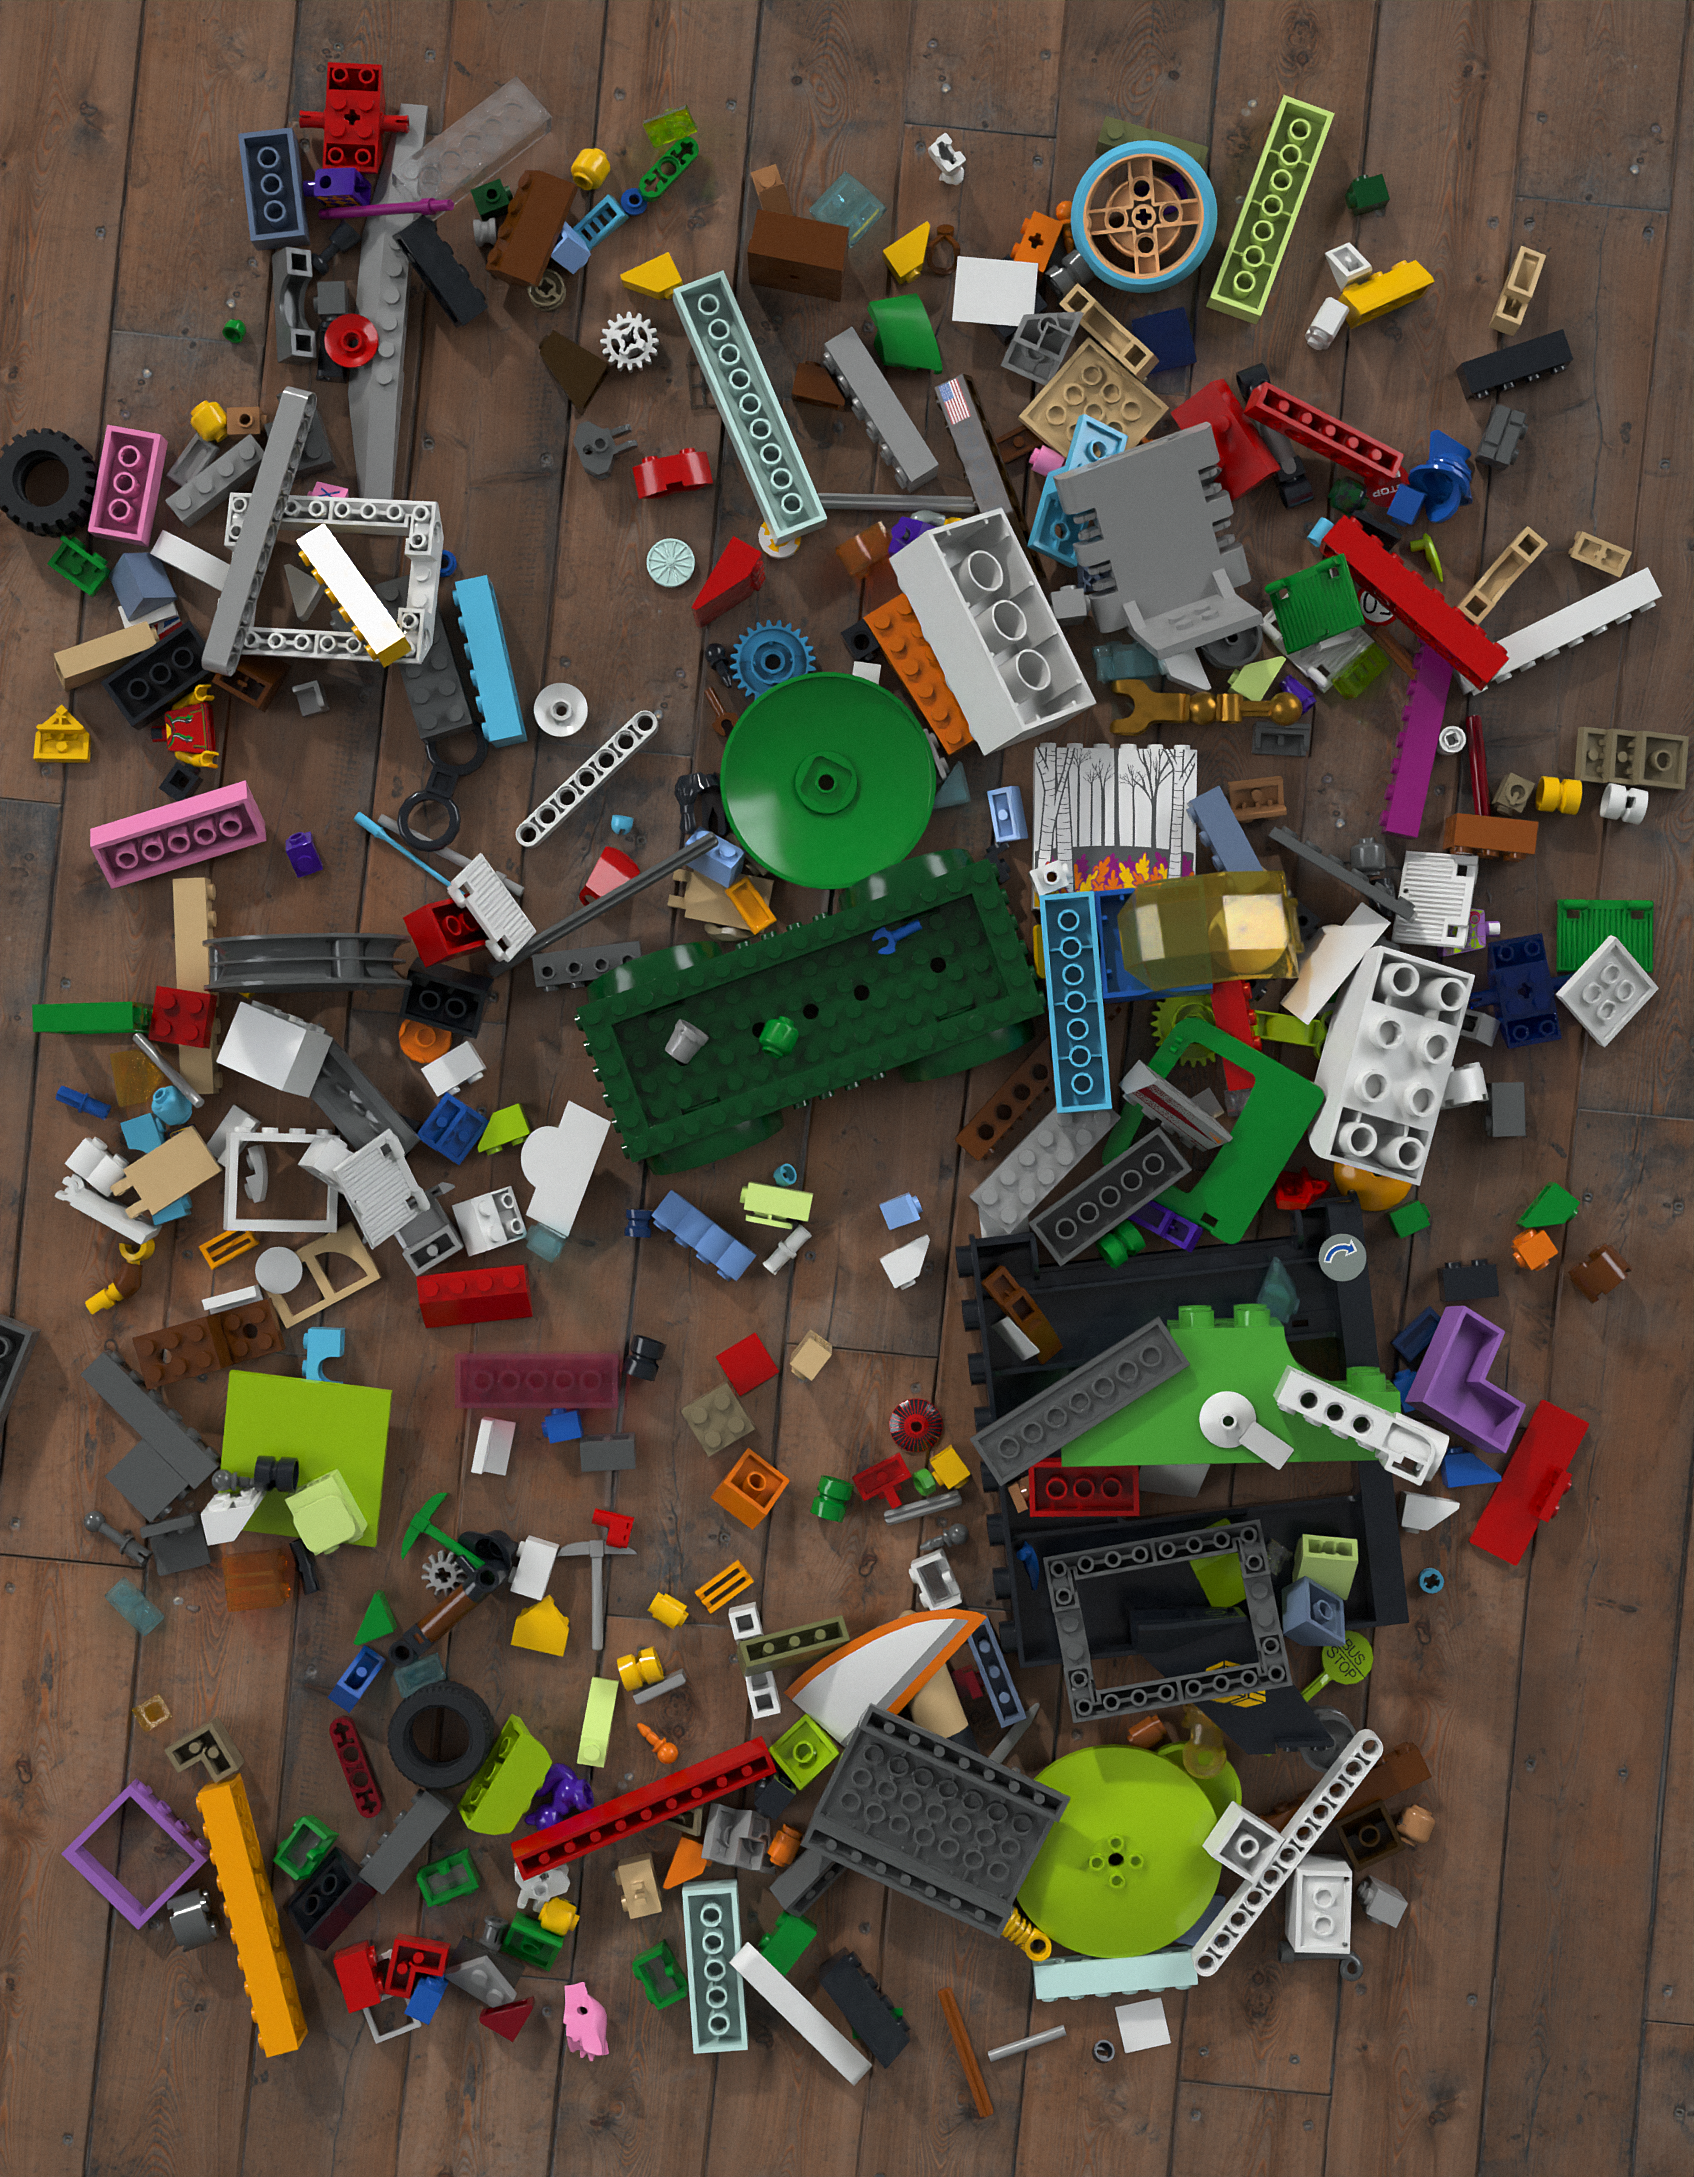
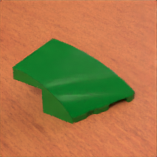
[867,293,943,375]

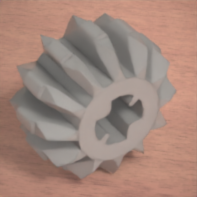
[421,1550,467,1597]

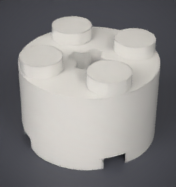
[1440,1062,1489,1110]

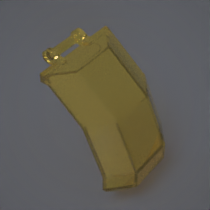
[1117,871,1305,991]

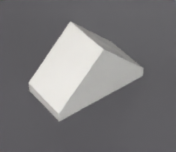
[1325,242,1372,292]
[284,564,326,622]

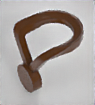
[926,224,960,276]

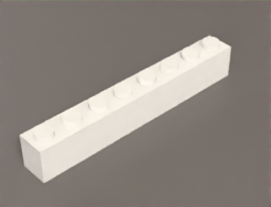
[1452,567,1662,696]

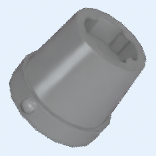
[665,1019,709,1064]

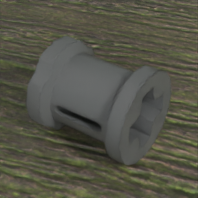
[478,1915,508,1950]

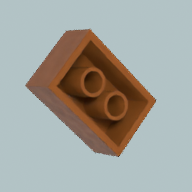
[1442,813,1538,863]

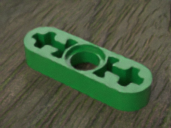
[638,137,699,202]

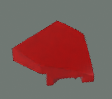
[1272,1166,1331,1210]

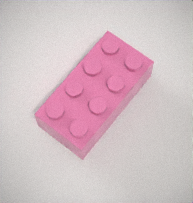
[88,425,168,547]

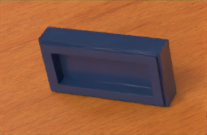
[1390,1306,1441,1362]

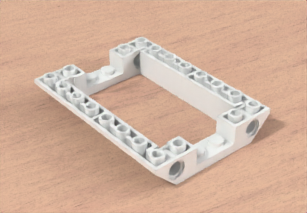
[217,492,444,664]

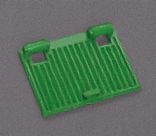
[1265,553,1365,655]
[1556,899,1654,973]

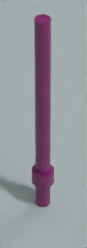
[318,198,454,220]

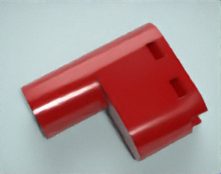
[592,1508,635,1549]

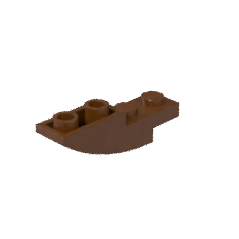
[981,1265,1063,1365]

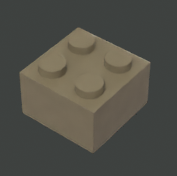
[681,1380,756,1457]

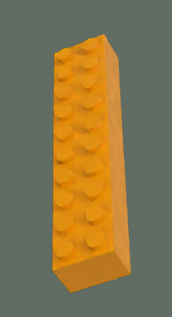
[196,1773,308,2058]

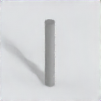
[988,2025,1067,2062]

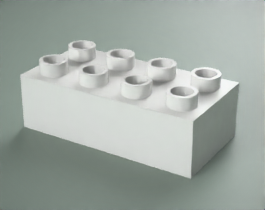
[889,508,1096,756]

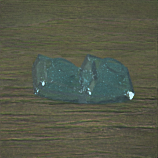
[104,1577,165,1636]

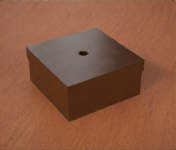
[747,209,849,302]

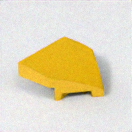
[33,705,91,763]
[511,1595,569,1657]

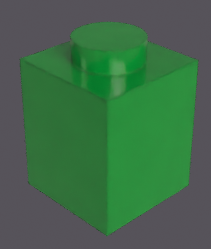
[1385,1200,1431,1239]

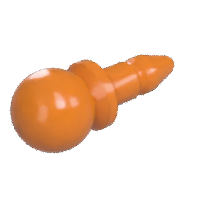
[1056,201,1074,254]
[637,1723,678,1764]

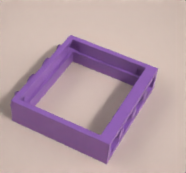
[61,1778,210,1930]

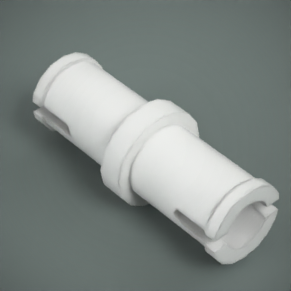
[763,1224,812,1275]

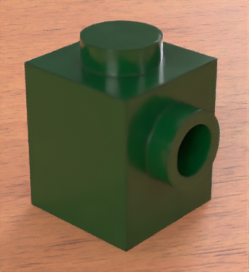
[1345,174,1390,217]
[470,179,513,221]

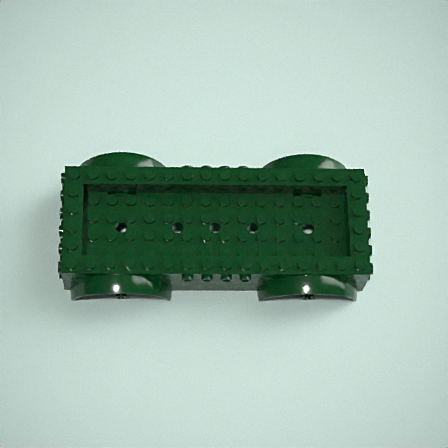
[574,848,1047,1175]

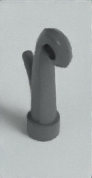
[1277,1941,1364,1982]

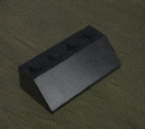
[819,1947,911,2069]

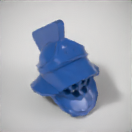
[1408,430,1473,524]

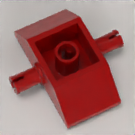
[299,62,409,174]

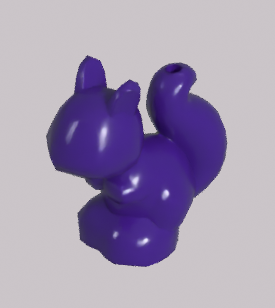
[524,1763,594,1831]

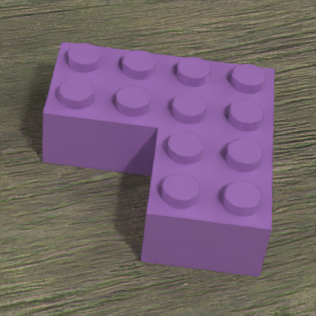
[1405,1306,1526,1453]

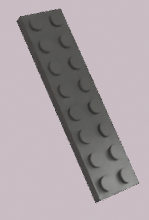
[970,1316,1190,1486]

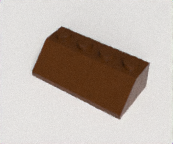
[485,170,579,287]

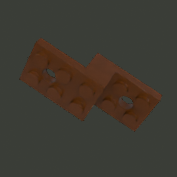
[132,1297,286,1390]

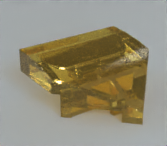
[110,1049,165,1107]

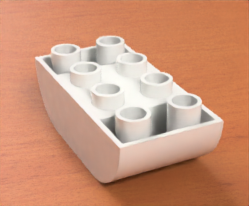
[1307,946,1475,1186]

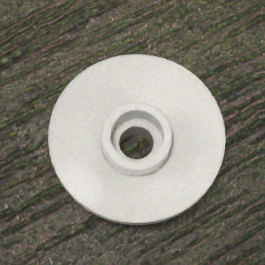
[534,683,588,737]
[1199,1391,1256,1448]

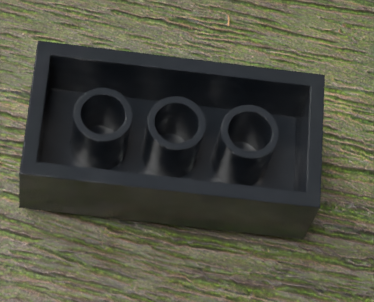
[100,620,216,731]

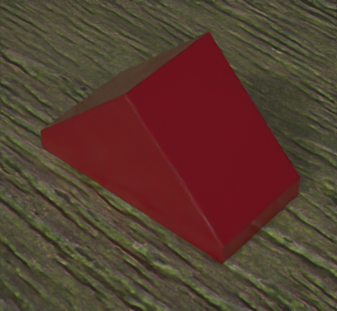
[479,1996,535,2042]

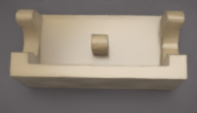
[1568,531,1632,577]

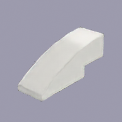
[150,530,230,591]

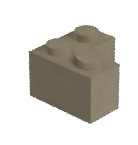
[164,1716,245,1783]

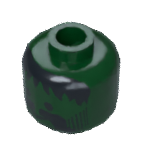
[1327,476,1370,516]

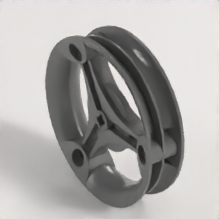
[202,933,412,993]

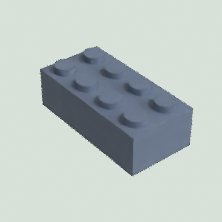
[238,127,311,251]

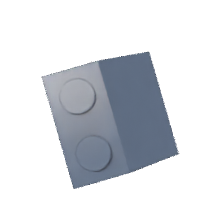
[1282,1576,1345,1646]

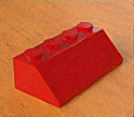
[416,1263,533,1328]

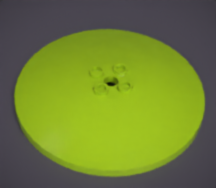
[1016,1744,1222,1958]

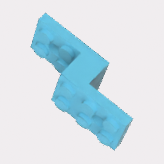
[1027,414,1128,568]

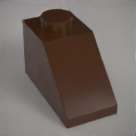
[791,361,845,412]

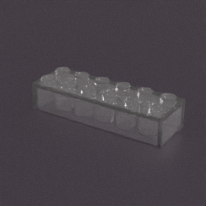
[392,76,552,221]

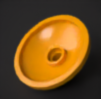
[1333,1161,1412,1211]

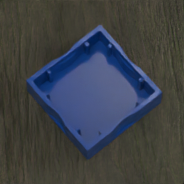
[1094,881,1213,1004]

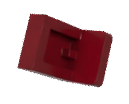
[950,1664,985,1699]

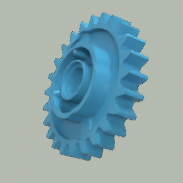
[730,620,816,701]

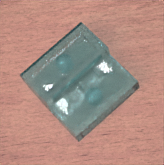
[809,171,887,249]

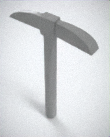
[556,1540,637,1651]

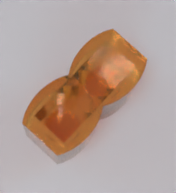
[835,521,892,580]

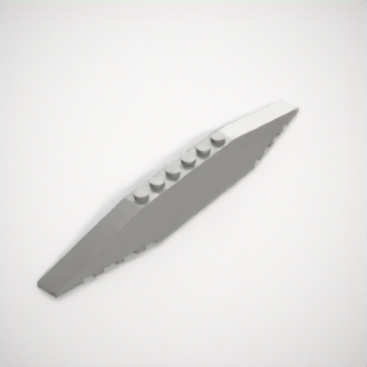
[348,103,428,500]

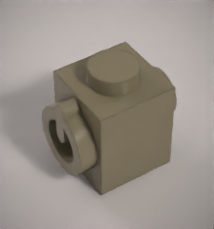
[1491,773,1535,817]

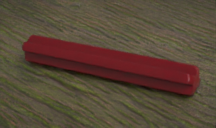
[1465,715,1491,817]

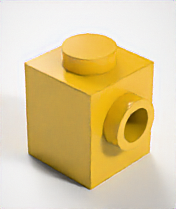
[930,1445,971,1489]

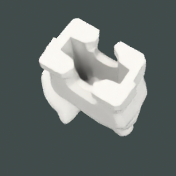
[928,133,966,185]

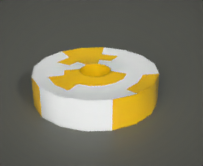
[758,522,801,559]

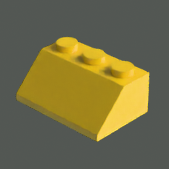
[1338,260,1435,329]

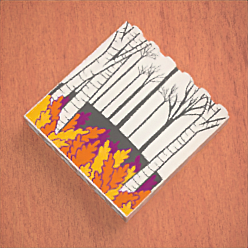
[1031,743,1197,911]

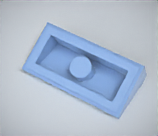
[987,786,1028,844]

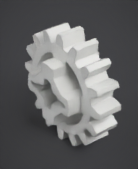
[600,312,659,373]

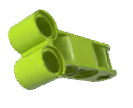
[1254,1010,1333,1060]

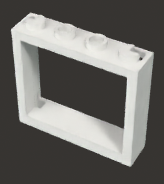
[223,1127,340,1233]

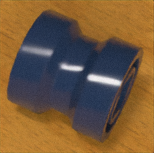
[624,1209,653,1238]

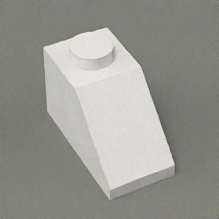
[1156,648,1211,692]
[879,1234,930,1290]
[1397,1491,1460,1534]

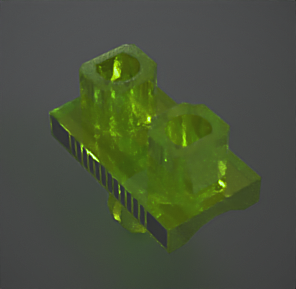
[643,104,698,148]

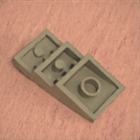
[1574,727,1689,790]

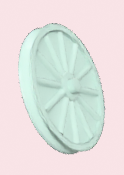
[647,538,695,587]

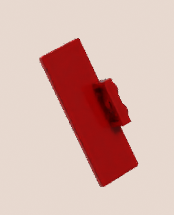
[1469,1399,1589,1566]

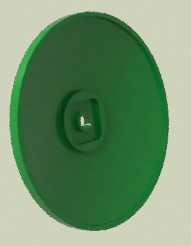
[720,672,936,890]

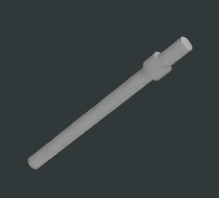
[377,814,525,897]

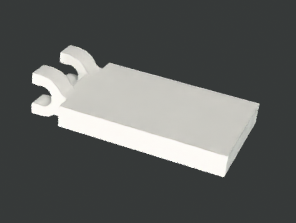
[55,1173,162,1245]

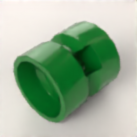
[1095,1219,1146,1269]
[810,1475,854,1522]

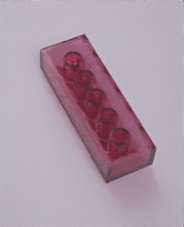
[455,1351,620,1408]

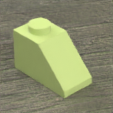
[1227,656,1286,701]

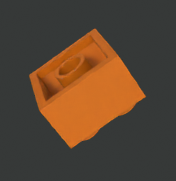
[710,1448,790,1530]

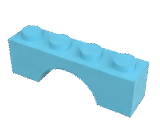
[120,1113,193,1225]

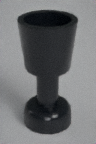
[311,219,362,276]

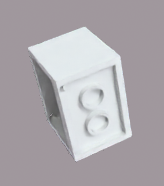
[216,1000,333,1098]
[1285,1853,1352,1954]

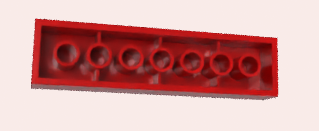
[1319,515,1510,691]

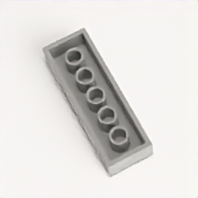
[823,327,939,493]
[969,1105,1121,1234]

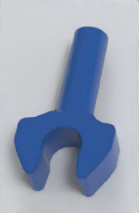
[872,919,923,954]

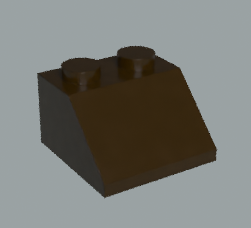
[1333,1799,1406,1872]

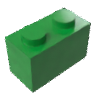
[758,1910,817,1976]

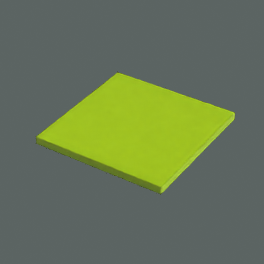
[218,1370,393,1547]

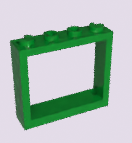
[32,1002,154,1035]

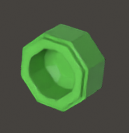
[912,1468,936,1496]

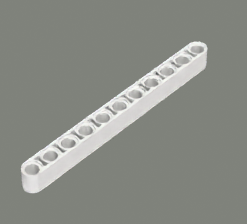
[1191,1729,1383,1977]

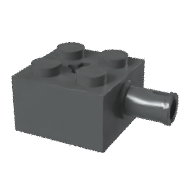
[264,393,337,481]

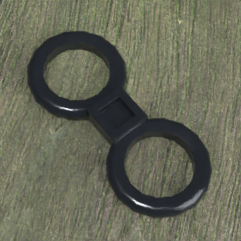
[397,720,489,852]

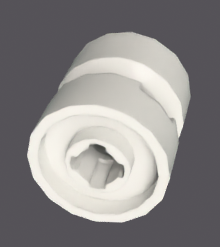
[1600,783,1648,825]

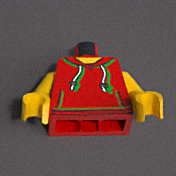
[151,685,219,769]

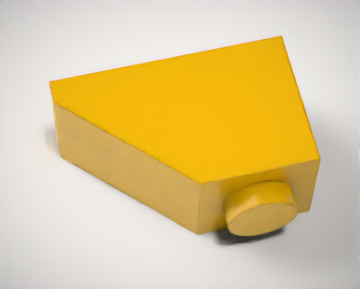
[882,221,930,285]
[620,252,683,300]

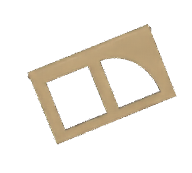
[266,1221,382,1329]

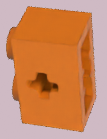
[1010,211,1064,280]

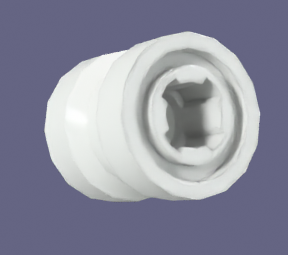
[1436,726,1466,756]

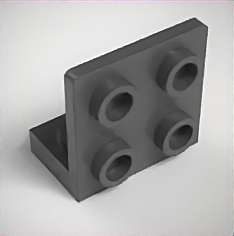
[139,1511,212,1576]

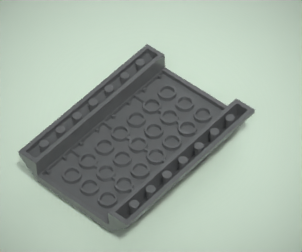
[801,1703,1070,1938]

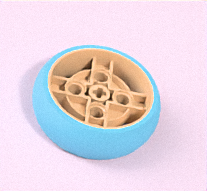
[1071,140,1217,293]

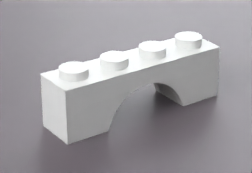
[729,1602,781,1719]

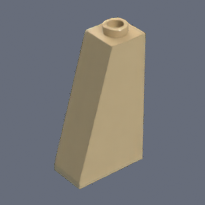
[54,621,160,692]

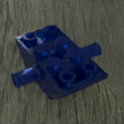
[1468,933,1574,1049]

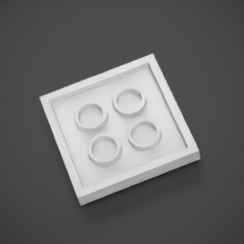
[1556,935,1659,1047]

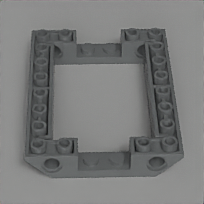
[1043,1519,1293,1723]

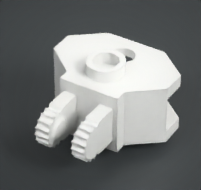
[514,1862,570,1913]

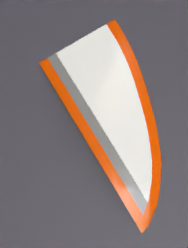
[784,1609,987,1747]

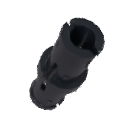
[289,1539,321,1595]

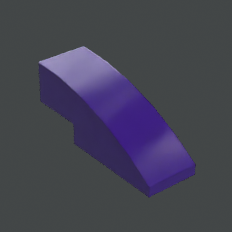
[1127,1200,1204,1253]

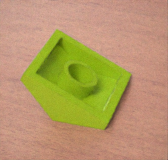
[768,1713,841,1791]

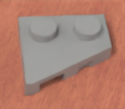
[444,1955,517,2008]

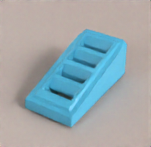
[572,194,630,251]

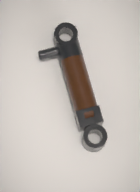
[388,1554,508,1667]

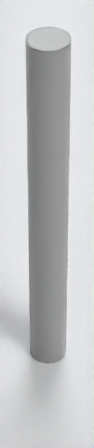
[133,1032,204,1108]

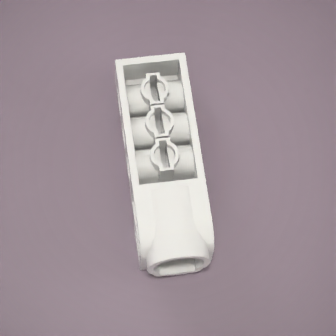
[1273,1365,1449,1485]

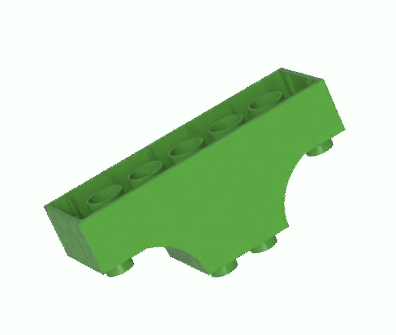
[1061,1304,1401,1467]

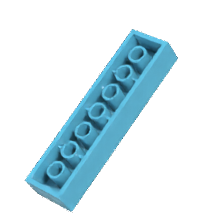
[1039,891,1112,1114]

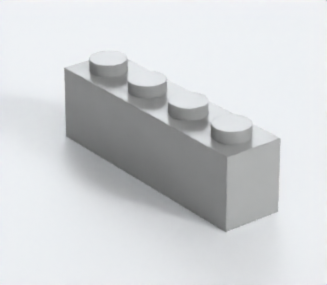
[165,434,265,528]

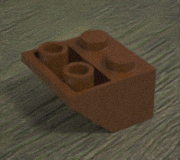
[212,654,292,713]

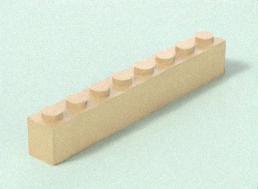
[173,878,223,1095]

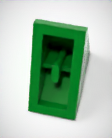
[353,1589,398,1646]

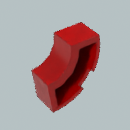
[632,448,713,499]

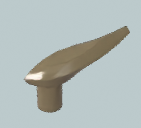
[704,922,756,942]

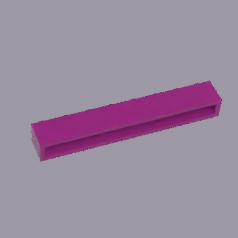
[1379,637,1453,840]

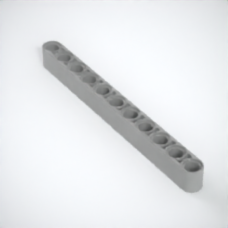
[202,386,317,676]

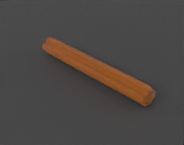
[938,1987,993,2118]

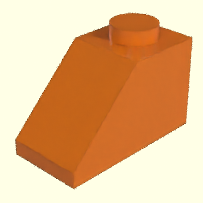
[663,1832,713,1889]

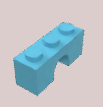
[302,1327,345,1384]

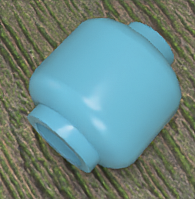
[151,1085,192,1126]

